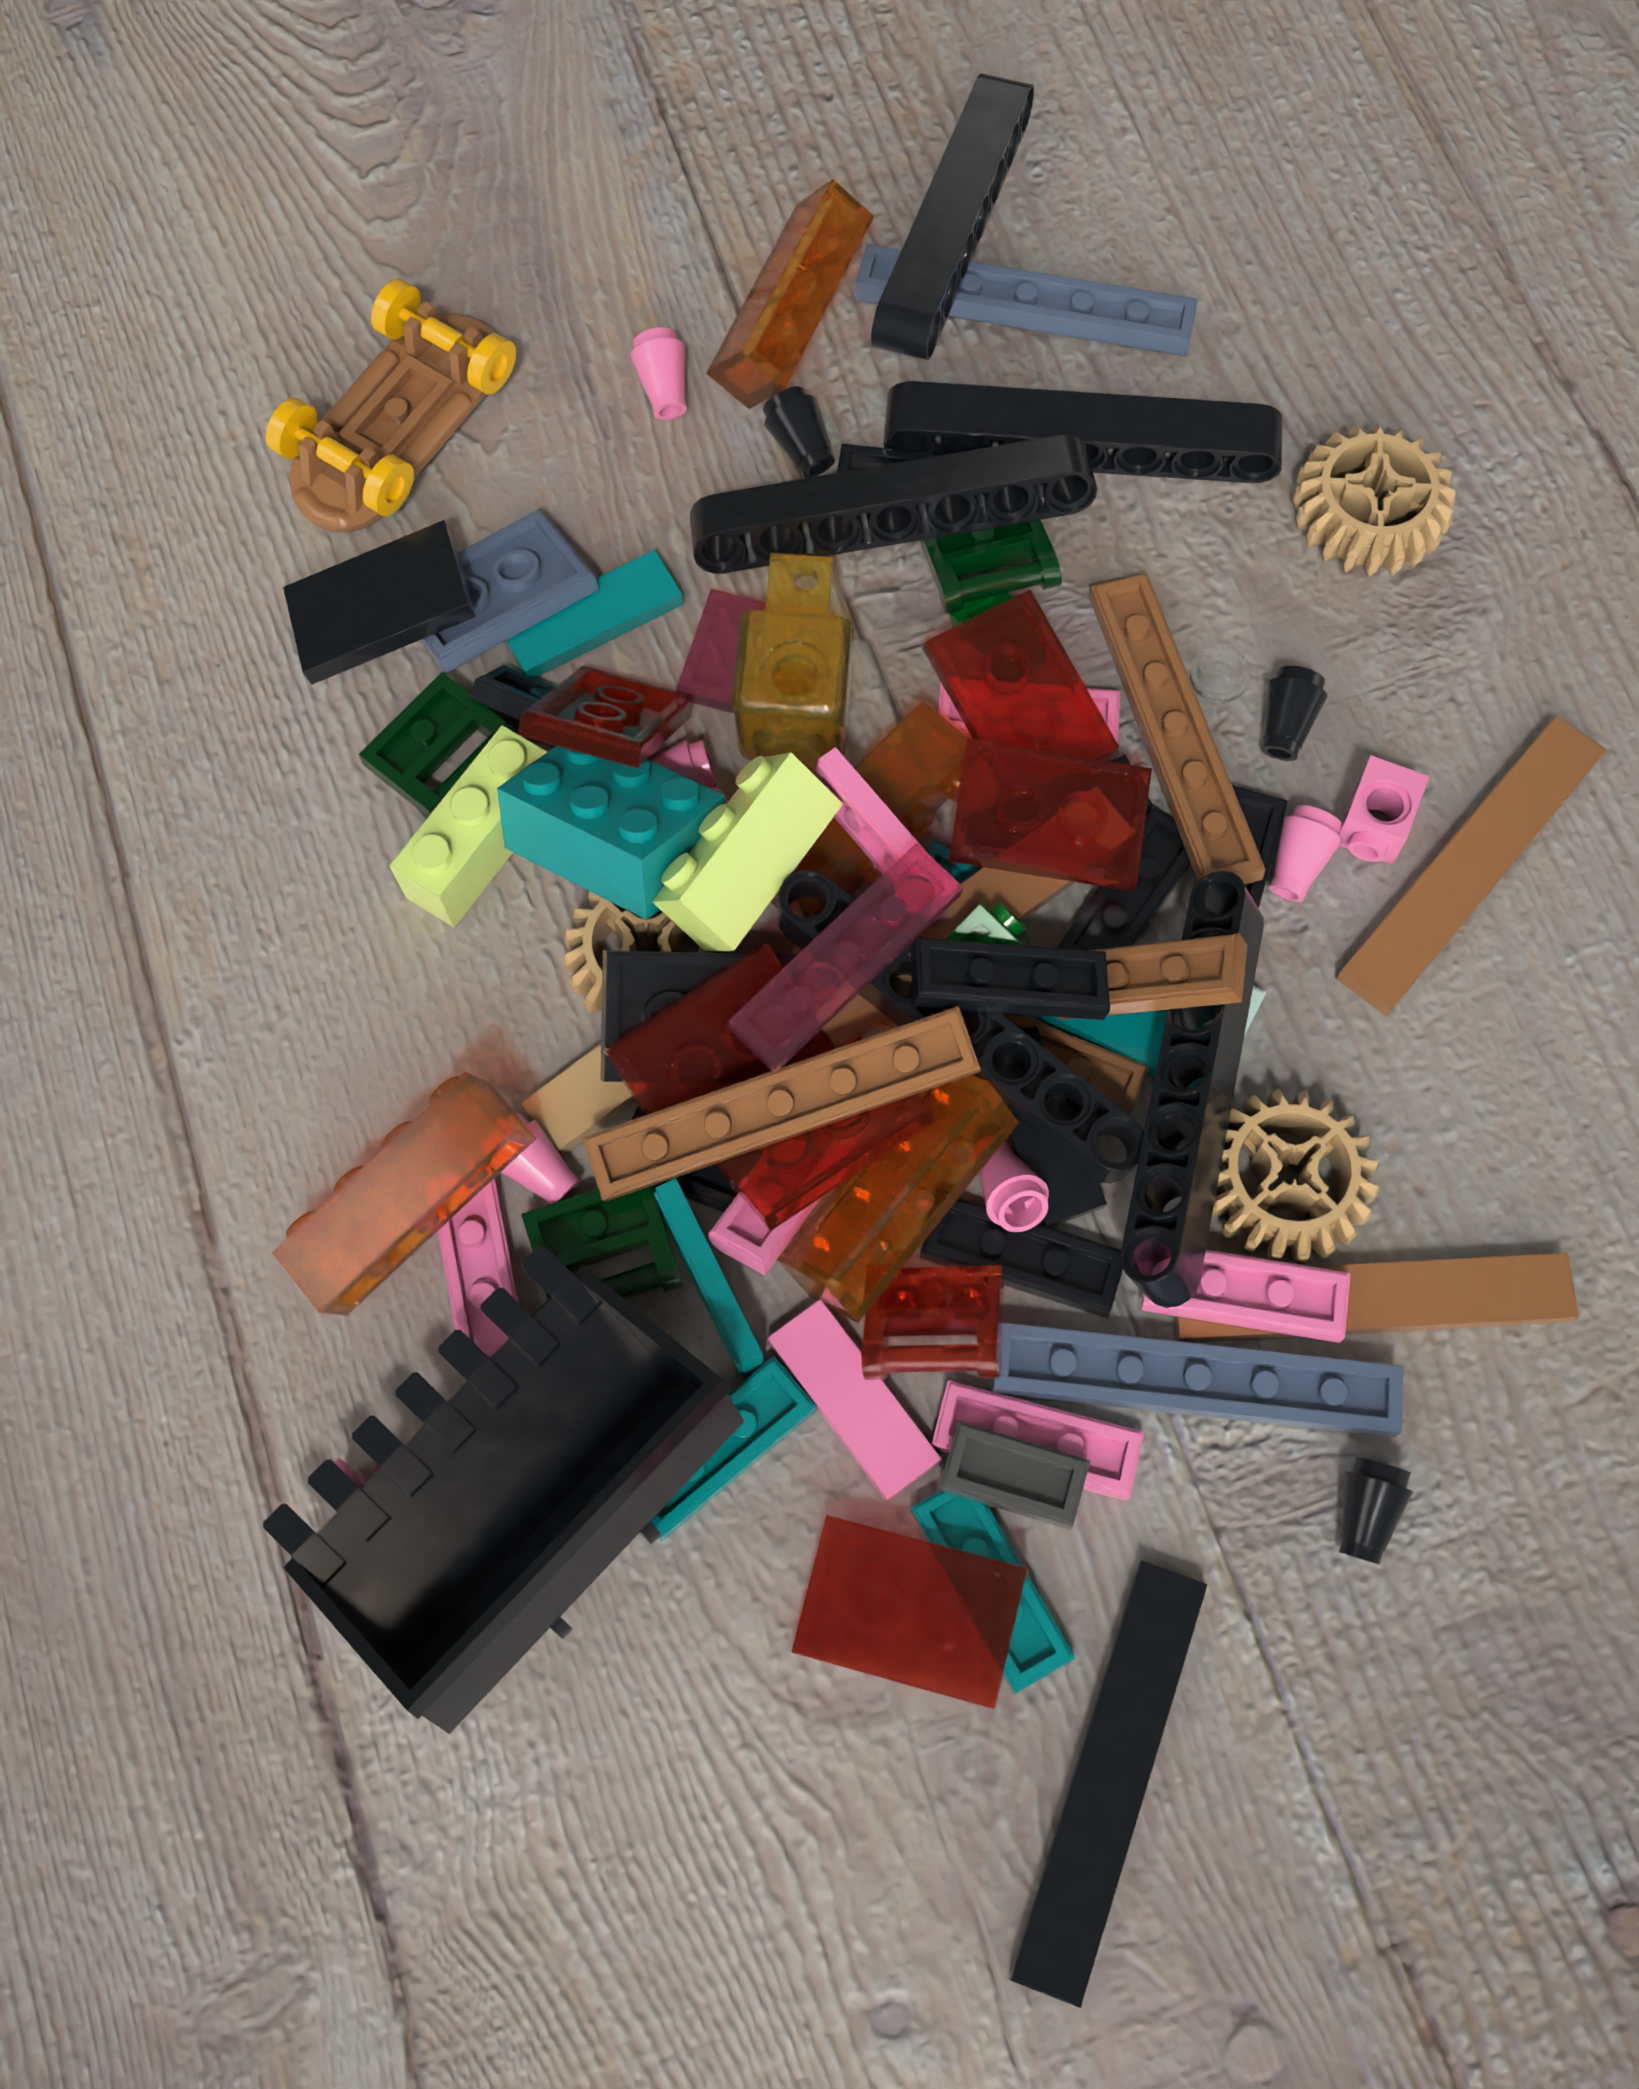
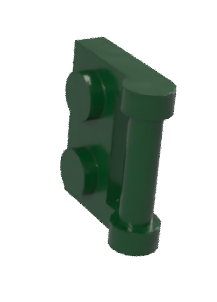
[920,520,1062,614]
[358,672,519,819]
[521,1186,683,1299]

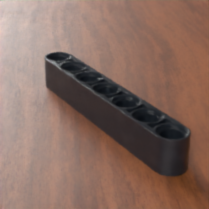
[871,73,1034,360]
[883,381,1283,483]
[690,435,1098,574]
[777,870,1144,1183]
[1121,871,1264,1308]

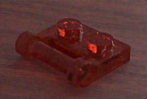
[861,1265,1005,1380]

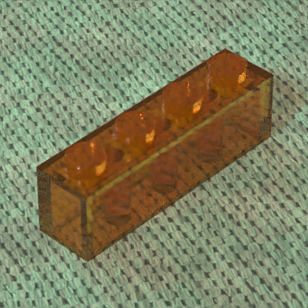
[706,179,874,409]
[770,701,977,918]
[272,1072,537,1316]
[776,1075,1019,1323]

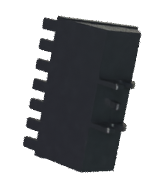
[263,1246,745,1734]

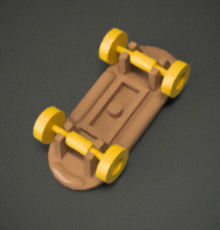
[266,278,516,532]

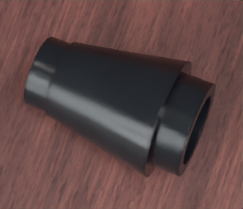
[763,386,835,478]
[1261,666,1327,761]
[1339,1457,1413,1565]

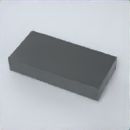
[939,1421,1091,1530]

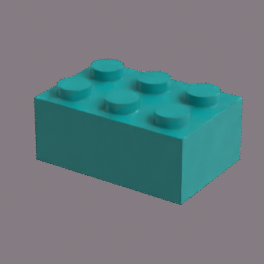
[497,728,725,920]

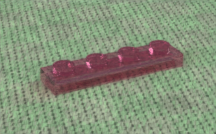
[728,843,964,1073]

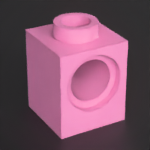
[1339,755,1430,865]

